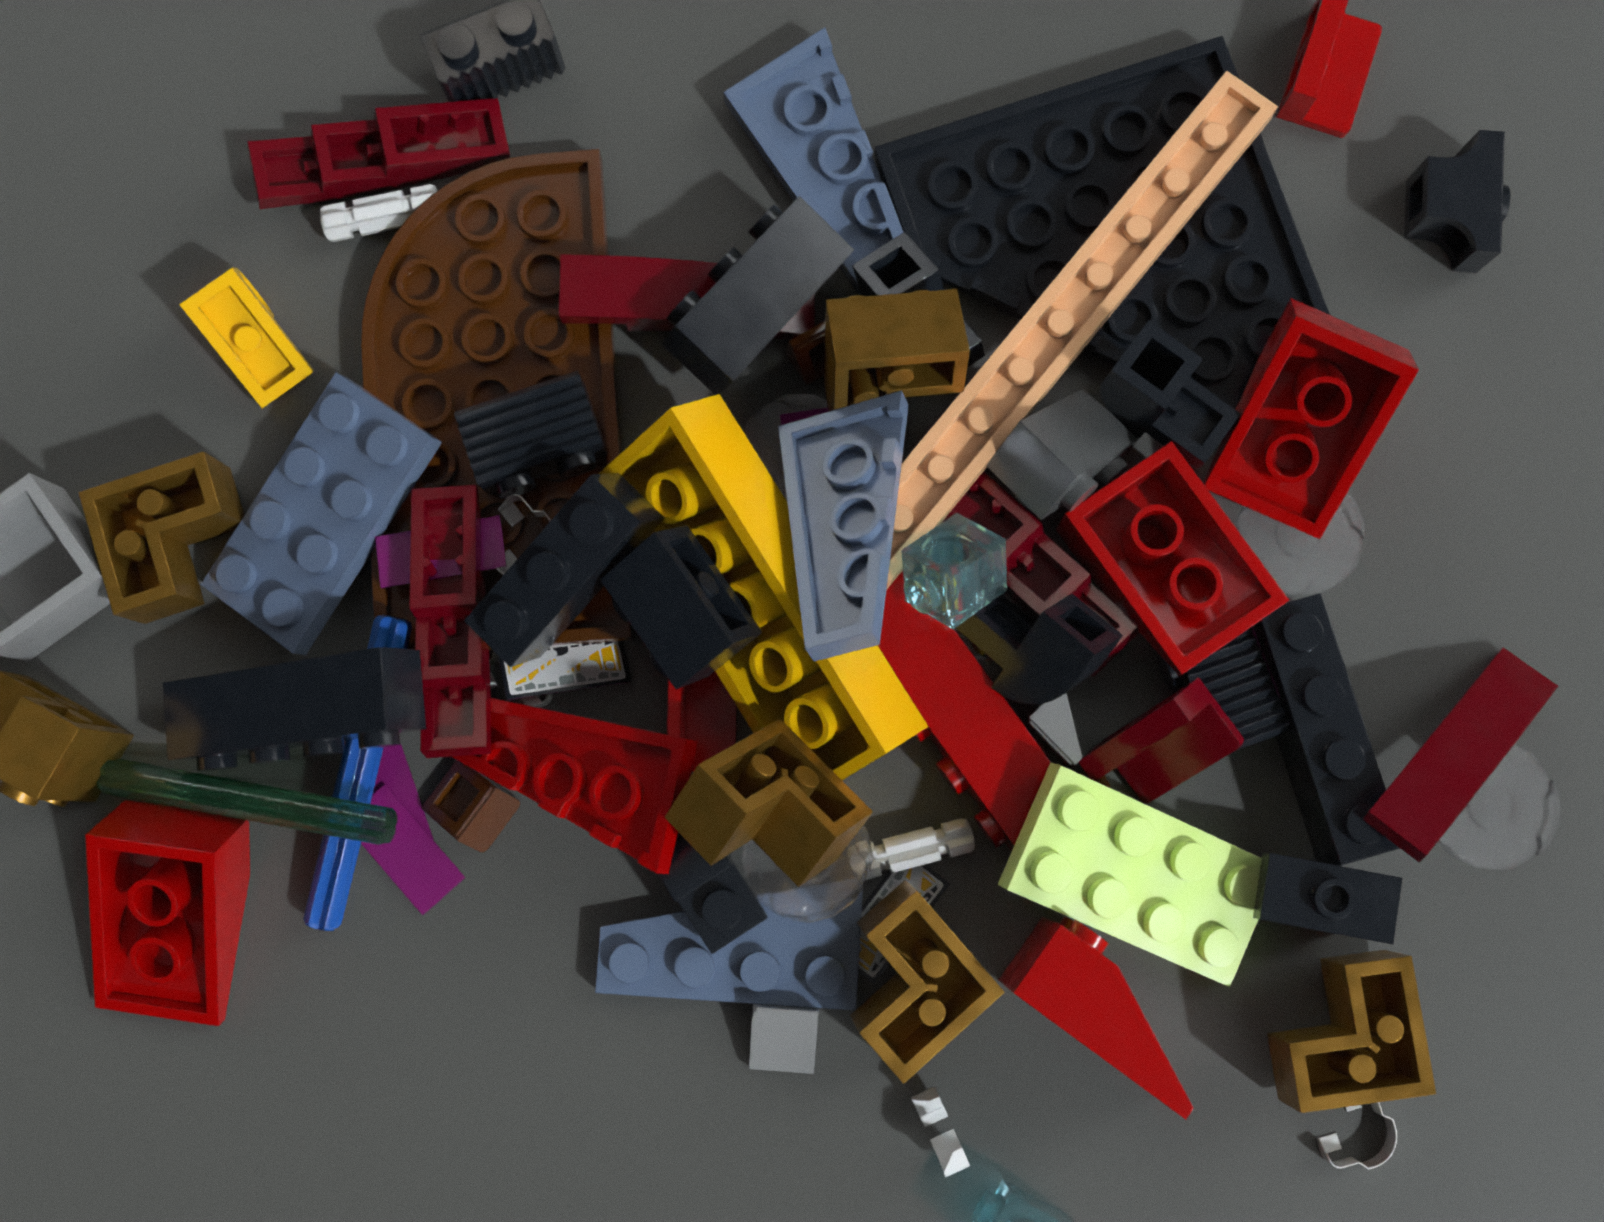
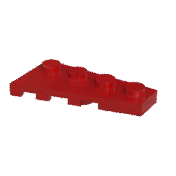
[453,698,698,874]

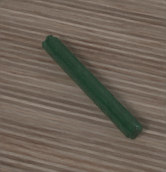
[97,759,398,845]

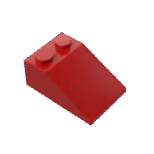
[1203,298,1419,539]
[1056,441,1289,676]
[85,800,250,1026]
[998,916,1194,1120]

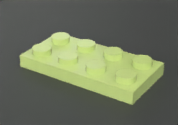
[997,762,1262,987]

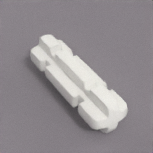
[320,184,438,242]
[848,818,975,881]

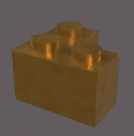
[824,289,970,412]
[78,451,244,624]
[0,671,134,807]
[665,719,873,887]
[850,880,1005,1084]
[1267,950,1436,1113]

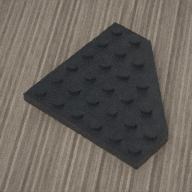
[874,36,1330,410]

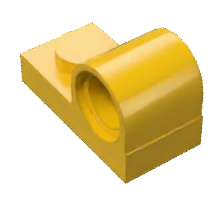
[179,267,314,408]

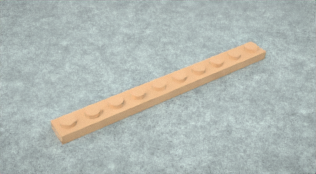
[886,71,1278,590]

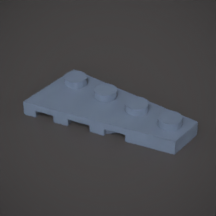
[723,27,903,296]
[778,390,909,661]
[595,879,863,1010]

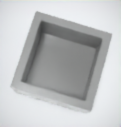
[0,473,110,662]

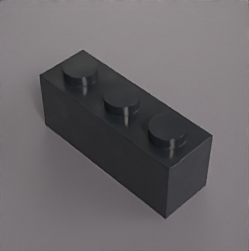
[661,196,854,395]
[464,473,665,667]

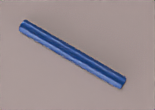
[303,615,412,931]

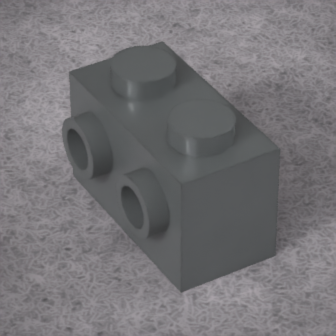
[987,388,1138,520]

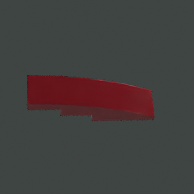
[247,98,510,210]
[559,254,815,339]
[939,471,1139,677]
[410,485,491,758]
[1362,647,1558,863]

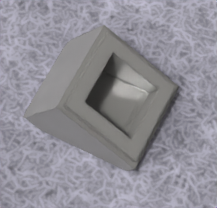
[1021,693,1082,767]
[749,1004,819,1074]

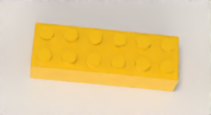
[599,394,928,780]

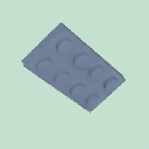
[200,372,442,655]

